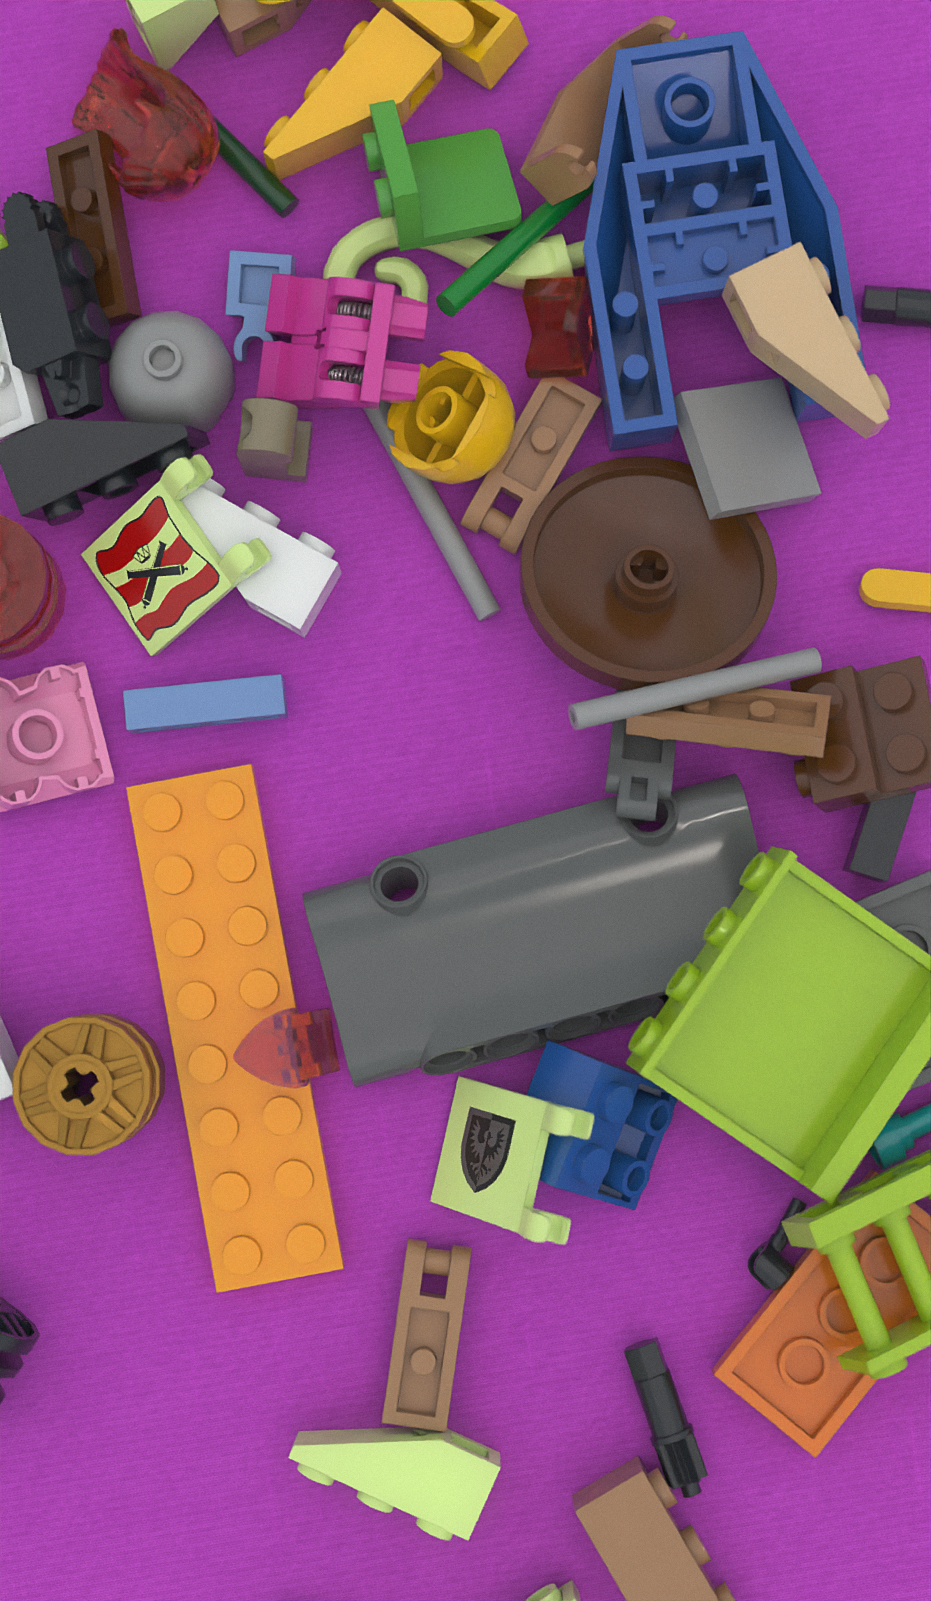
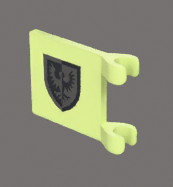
[430,1076,594,1245]

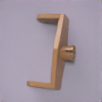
[520,15,688,206]

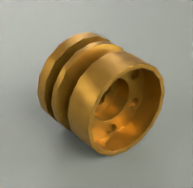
[13,1014,165,1155]

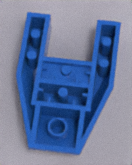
[583,31,866,452]

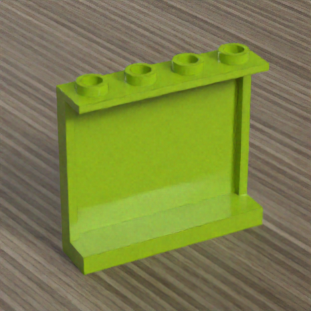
[625,846,931,1205]

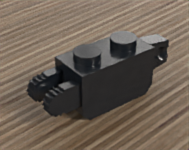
[0,191,112,419]

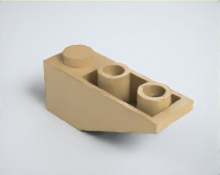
[722,242,890,439]

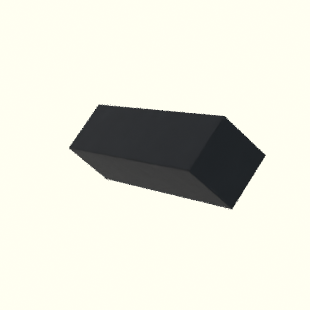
[843,791,917,883]

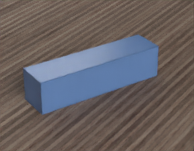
[123,674,289,734]

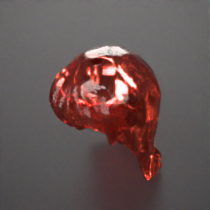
[72,28,220,202]

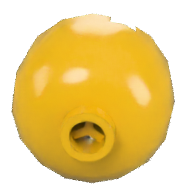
[387,350,515,485]

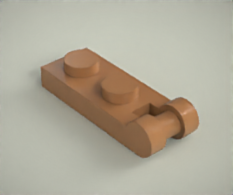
[460,368,602,555]
[382,1238,472,1432]

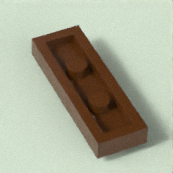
[46,129,142,327]

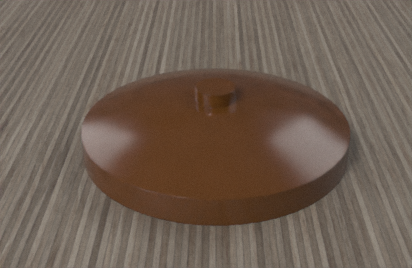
[519,456,777,691]

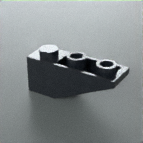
[0,419,210,526]

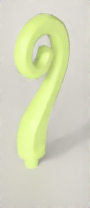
[323,217,585,304]

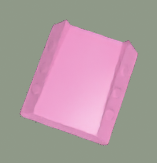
[0,662,114,812]

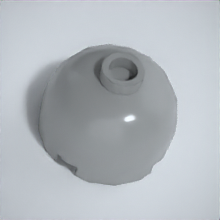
[108,310,235,432]

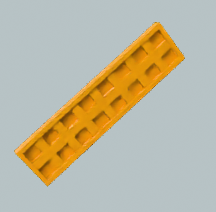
[126,764,345,1293]

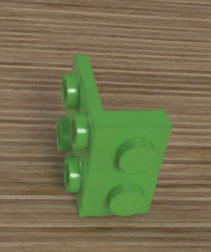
[362,100,522,252]

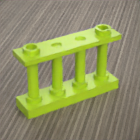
[781,1149,931,1379]

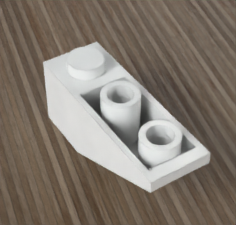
[181,478,342,638]

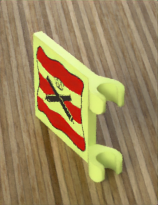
[81,454,272,657]

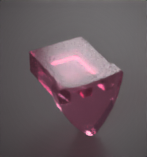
[233,1008,340,1088]

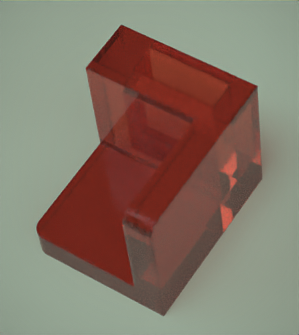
[522,276,594,379]

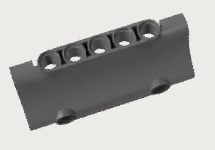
[302,773,759,1088]

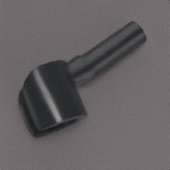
[748,1197,807,1290]

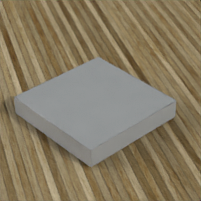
[674,377,822,520]

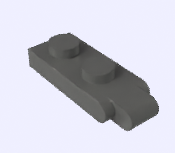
[605,689,676,821]

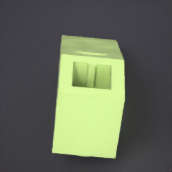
[288,1427,501,1541]

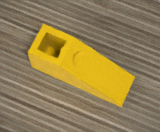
[263,7,443,180]

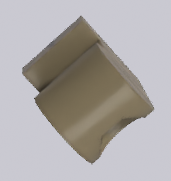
[236,398,313,482]

